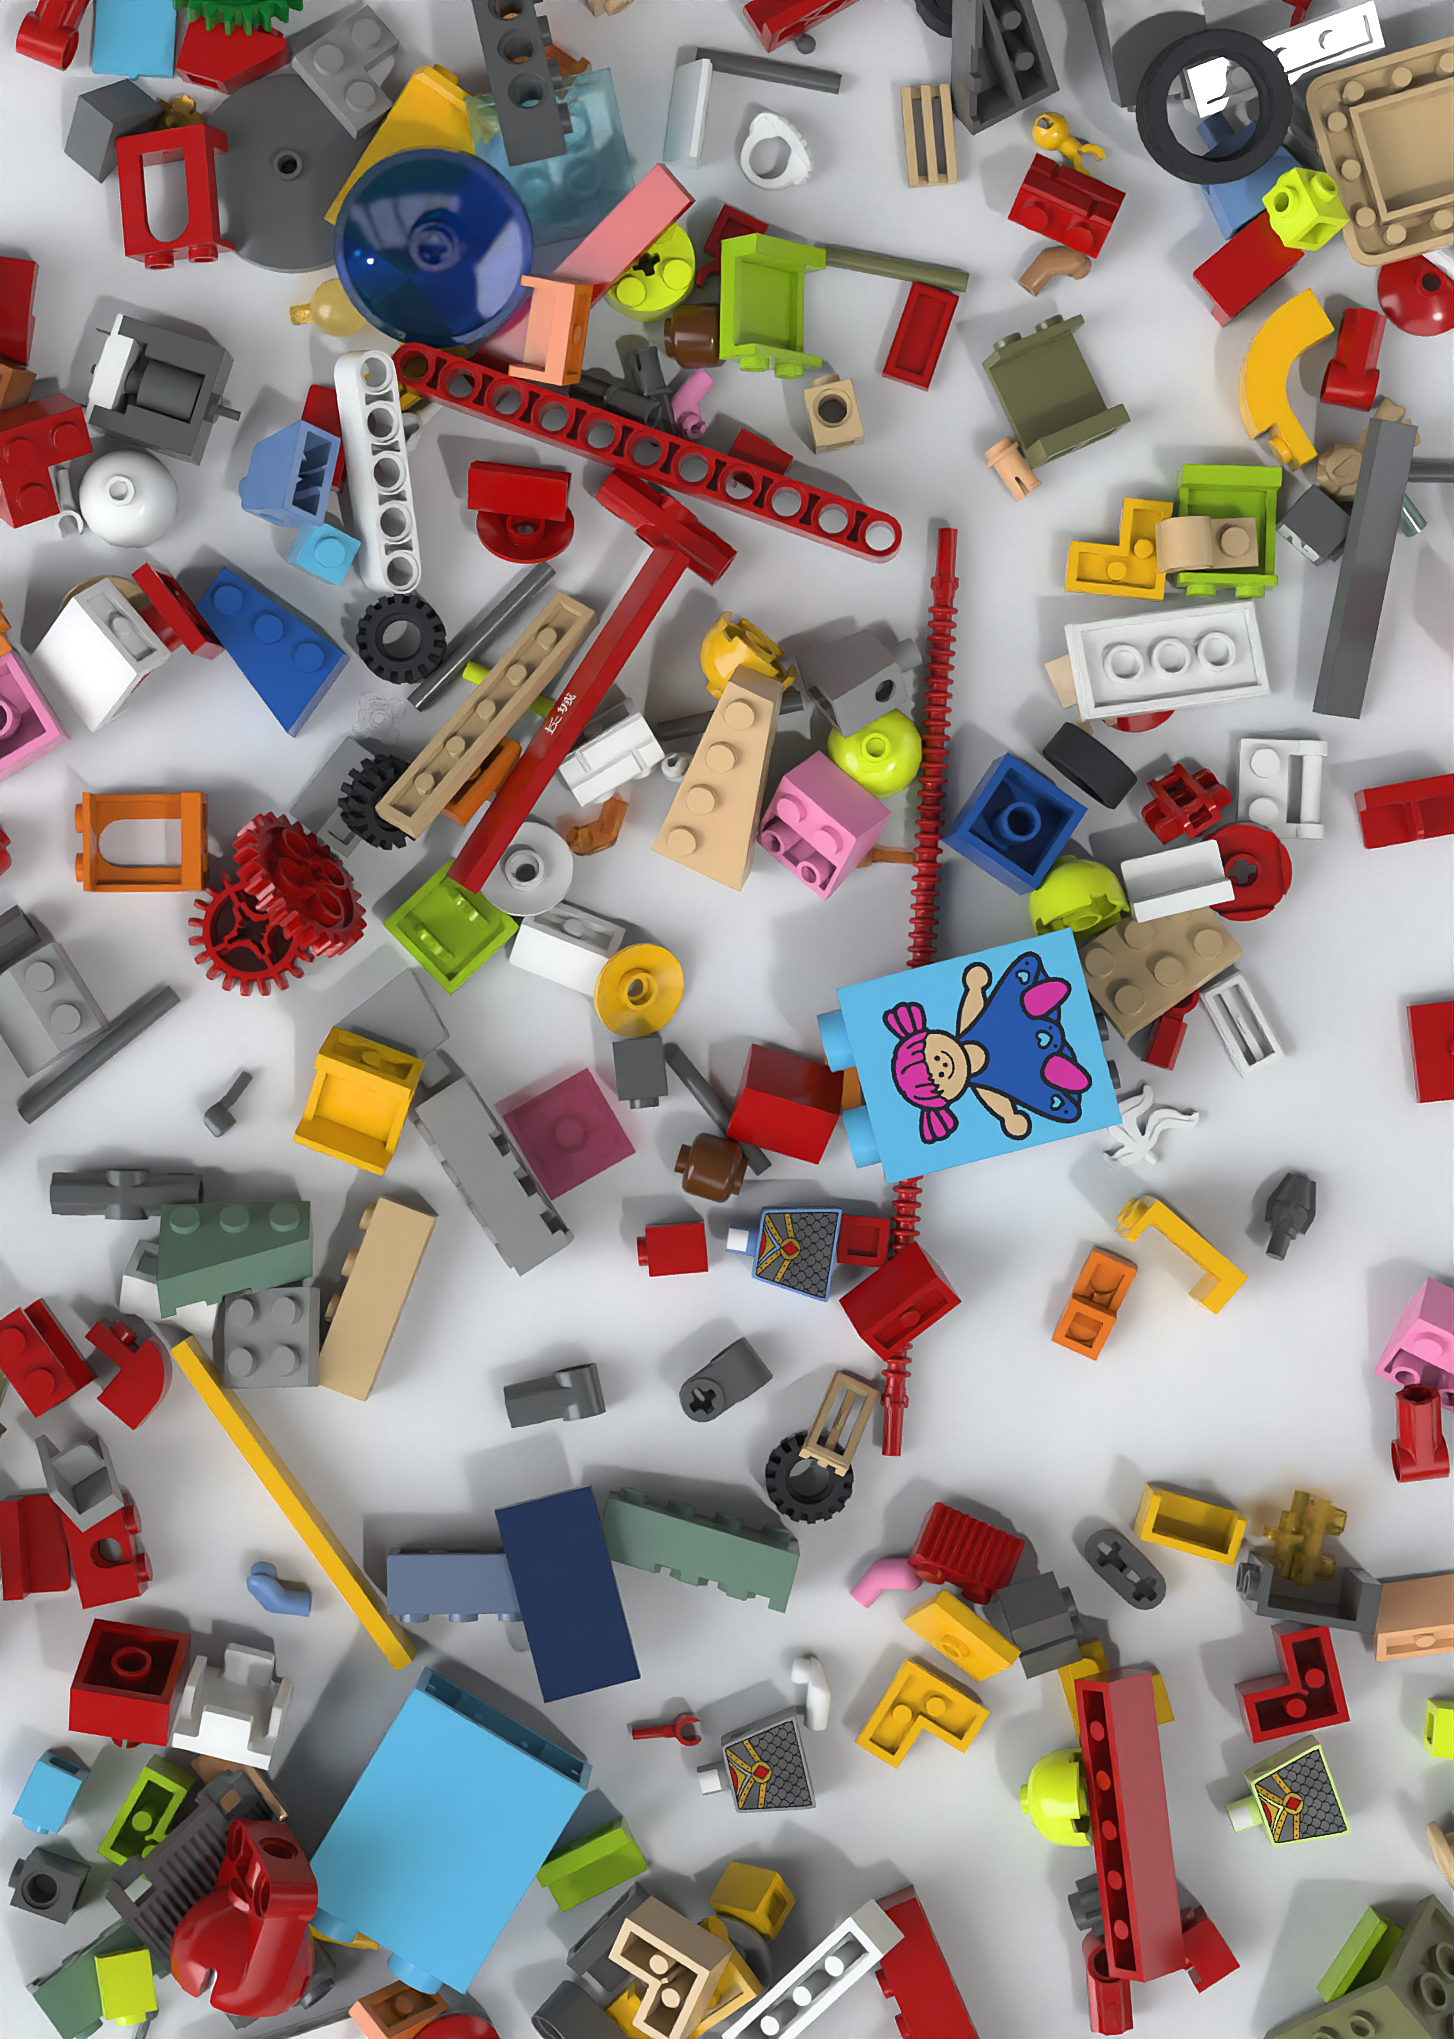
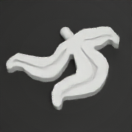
[1102,1085,1200,1169]

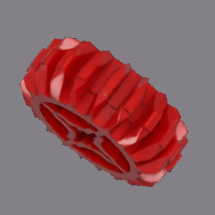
[188,866,316,997]

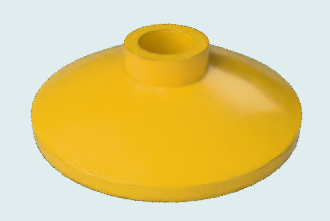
[594,943,684,1038]

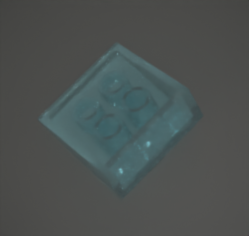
[464,67,635,255]

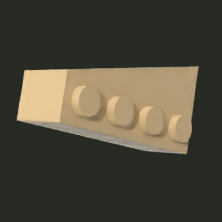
[651,663,784,892]

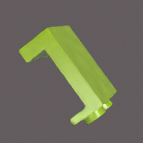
[719,233,826,379]
[1174,464,1282,599]

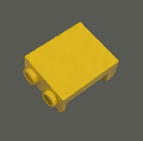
[293,1025,426,1175]
[1115,1194,1249,1315]

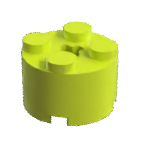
[604,222,696,323]

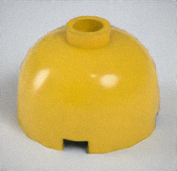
[700,611,798,701]

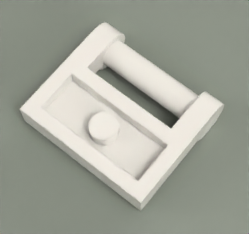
[1235,738,1328,840]

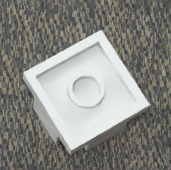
[172,1643,294,1770]

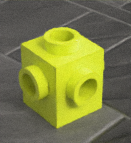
[1262,167,1350,251]

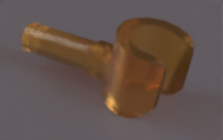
[855,847,915,869]

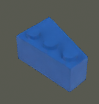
[195,567,351,738]

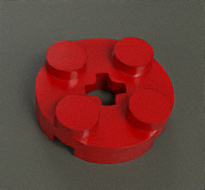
[1201,821,1292,921]

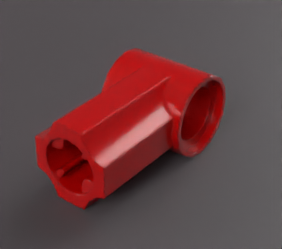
[15,0,90,72]
[1320,308,1387,412]
[1391,1383,1450,1483]
[1082,1930,1133,2036]

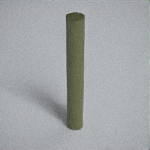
[825,245,969,292]

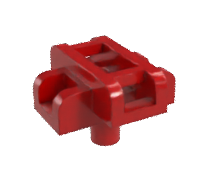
[1141,762,1233,846]

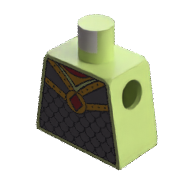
[1225,1734,1352,1846]

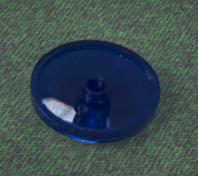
[333,145,534,349]

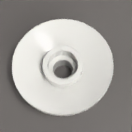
[481,822,574,916]

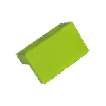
[536,1815,648,1912]
[1317,1906,1404,2003]

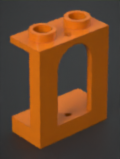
[75,792,209,893]

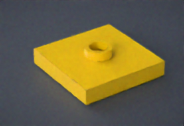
[902,1590,1021,1683]

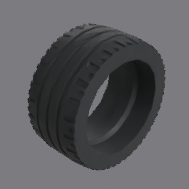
[1135,28,1293,185]

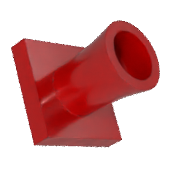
[131,562,226,693]

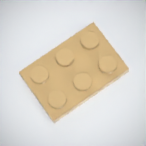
[1078,906,1243,1041]

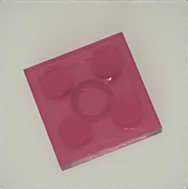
[503,1067,636,1201]

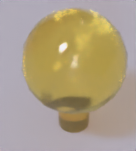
[289,277,372,338]

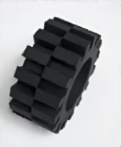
[356,593,447,685]
[338,754,420,850]
[765,1431,854,1524]

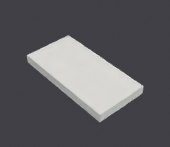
[1064,598,1272,723]

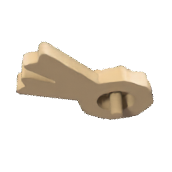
[1316,397,1421,501]

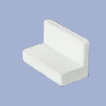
[1120,839,1235,923]
[509,902,627,997]
[119,1239,224,1338]

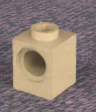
[802,374,865,455]

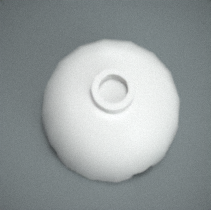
[78,449,178,548]

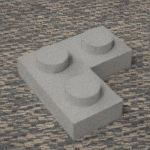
[291,5,400,140]

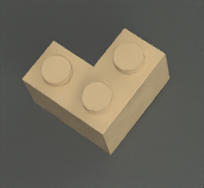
[608,1896,734,2039]

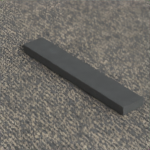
[1312,418,1418,719]

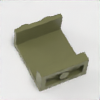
[982,314,1131,470]

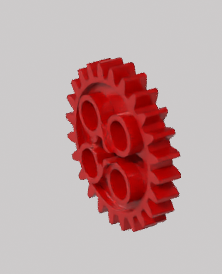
[232,812,367,958]

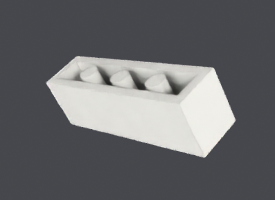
[722,1898,905,2039]

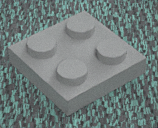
[223,1287,320,1389]

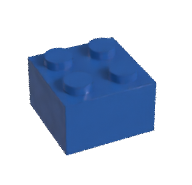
[941,753,1088,896]

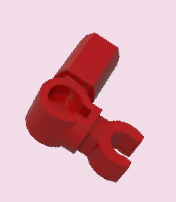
[1141,989,1199,1071]

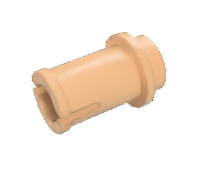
[984,436,1042,502]

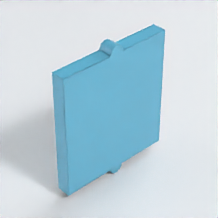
[92,0,178,81]

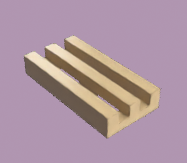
[900,83,958,188]
[799,1370,880,1477]

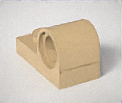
[1155,516,1259,574]

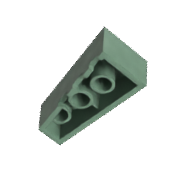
[602,1487,800,1613]

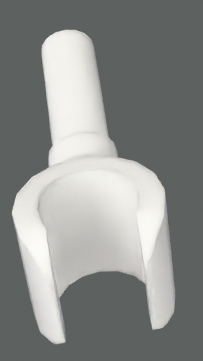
[402,402,443,452]
[54,469,87,538]

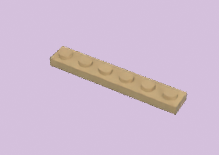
[375,591,600,839]

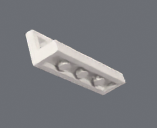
[1183,0,1385,118]

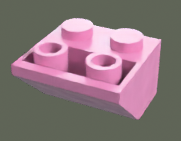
[755,750,892,901]
[1374,1277,1454,1413]

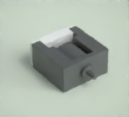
[78,314,241,466]

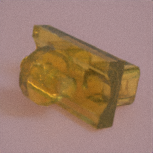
[1262,1490,1347,1588]

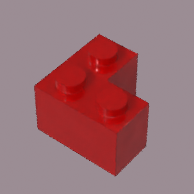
[0,392,93,529]
[1234,1621,1350,1744]

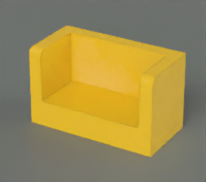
[1133,1484,1248,1567]

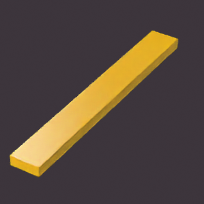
[170,1335,418,1671]

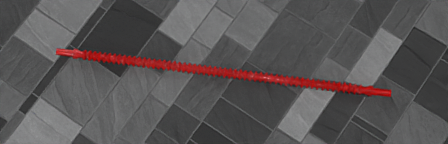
[880,528,959,1456]

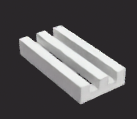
[1199,970,1288,1079]

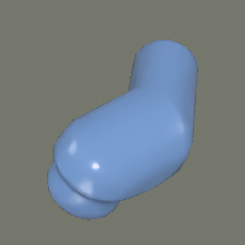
[247,1561,312,1617]

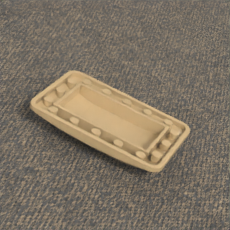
[1304,35,1454,267]

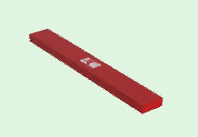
[446,543,690,894]

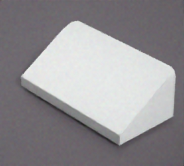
[663,59,713,169]

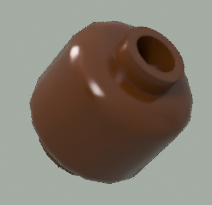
[664,302,727,369]
[674,1132,750,1203]

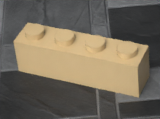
[319,1194,439,1402]

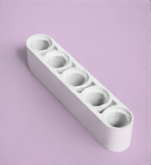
[334,350,422,594]

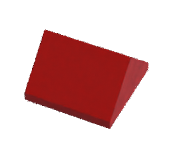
[724,1043,844,1165]

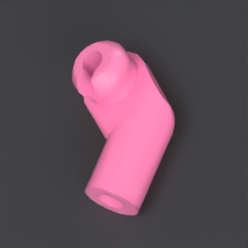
[670,368,715,441]
[850,1558,923,1609]

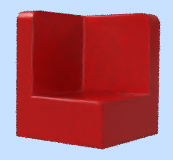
[727,428,794,491]

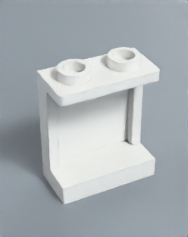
[30,577,171,733]

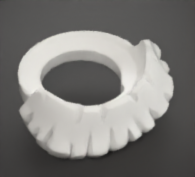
[740,111,814,191]

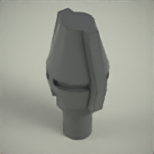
[1265,1173,1316,1261]

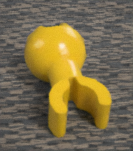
[1032,112,1106,176]

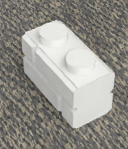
[558,697,666,807]

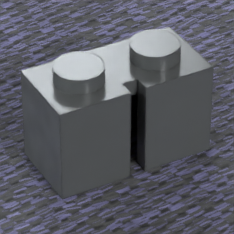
[997,1571,1086,1679]

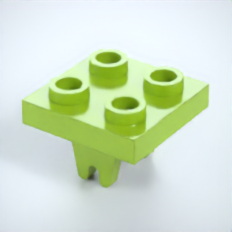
[382,857,520,995]

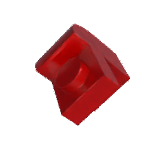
[85,1318,172,1431]

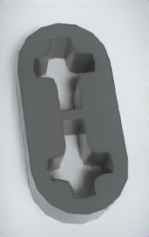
[1085,1529,1166,1610]

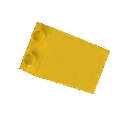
[324,64,501,274]

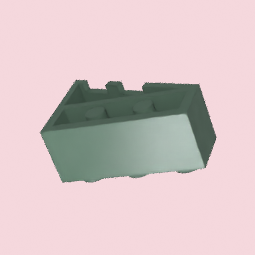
[156,1201,314,1319]
[25,1918,172,2039]

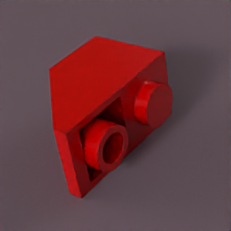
[176,16,293,95]

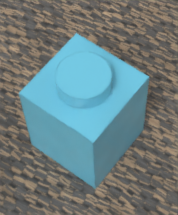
[284,522,361,586]
[12,1750,91,1834]

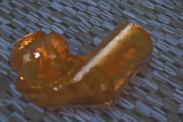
[565,797,629,856]

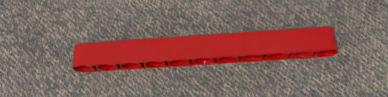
[392,342,902,564]

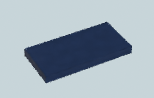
[494,1484,641,1703]

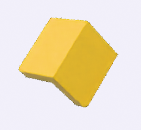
[708,1861,796,1941]

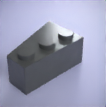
[951,0,1060,136]

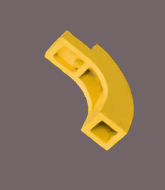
[1238,288,1335,472]

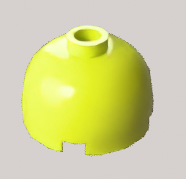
[825,708,922,799]
[1028,855,1130,942]
[1020,1747,1094,1847]

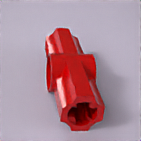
[595,469,737,587]

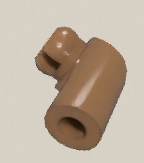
[1017,245,1092,297]

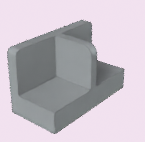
[35,1434,124,1532]

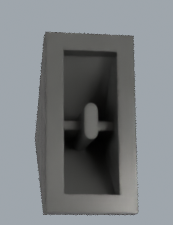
[64,78,165,184]

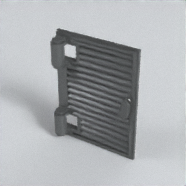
[104,1768,301,1973]

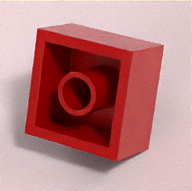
[68,1618,191,1749]

